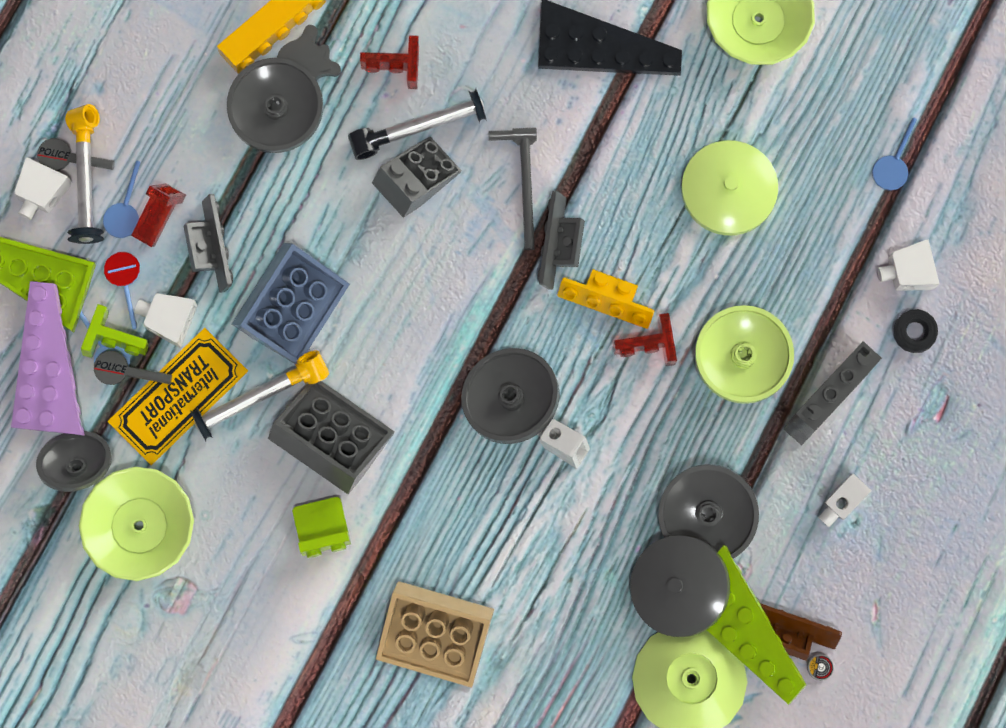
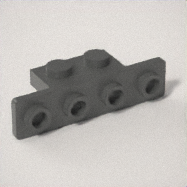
[538,191,585,290]
[183,194,233,293]

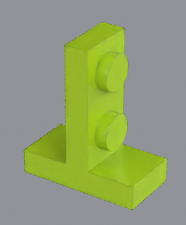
[81,304,149,358]

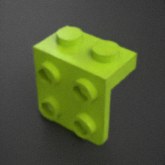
[292,497,351,558]

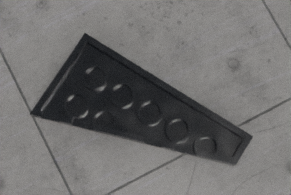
[538,0,682,76]

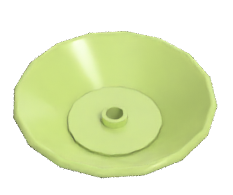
[707,0,815,65]
[79,467,194,581]
[632,630,748,728]

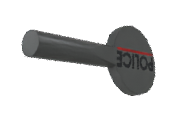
[37,138,115,171]
[94,351,172,385]

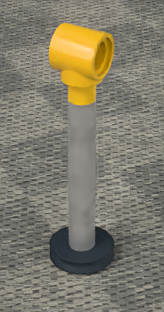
[65,104,104,244]
[190,350,329,441]

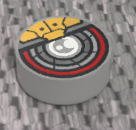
[807,655,834,681]

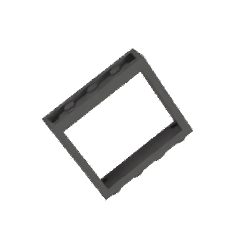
[784,341,882,446]

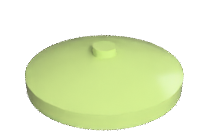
[681,140,778,236]
[695,305,794,404]

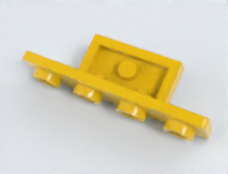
[557,269,655,329]

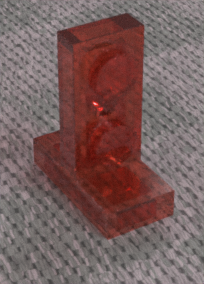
[360,36,419,89]
[131,183,186,247]
[613,313,677,367]

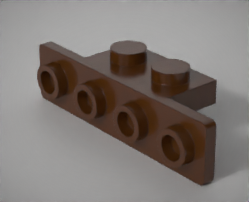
[759,602,842,661]

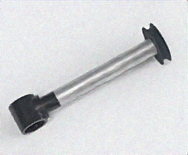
[348,89,487,160]

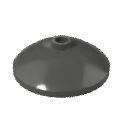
[36,431,112,492]

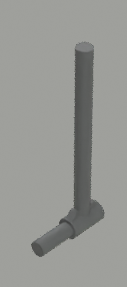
[489,128,537,250]

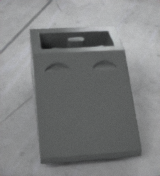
[372,136,462,218]

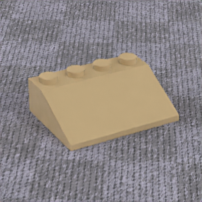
[376,581,494,688]

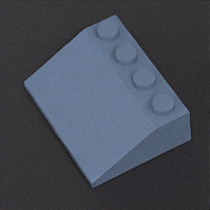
[231,243,350,364]

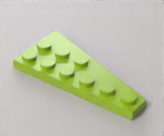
[707,545,806,705]

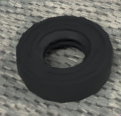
[893,309,938,353]

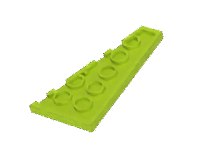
[0,237,96,333]

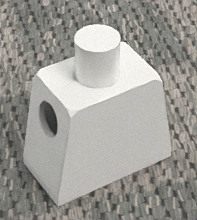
[14,157,72,220]
[878,239,940,291]
[135,293,198,348]
[537,419,590,469]
[818,474,872,527]

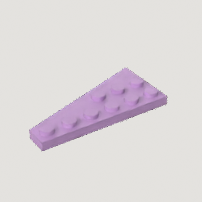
[11,281,85,436]

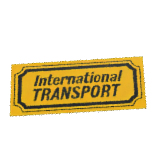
[107,328,248,466]

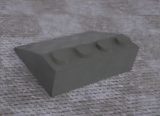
[268,381,395,494]

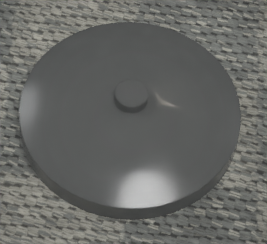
[227,58,324,153]
[461,348,560,444]
[659,464,759,559]
[630,536,730,637]

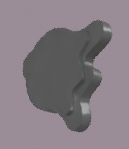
[277,25,341,80]

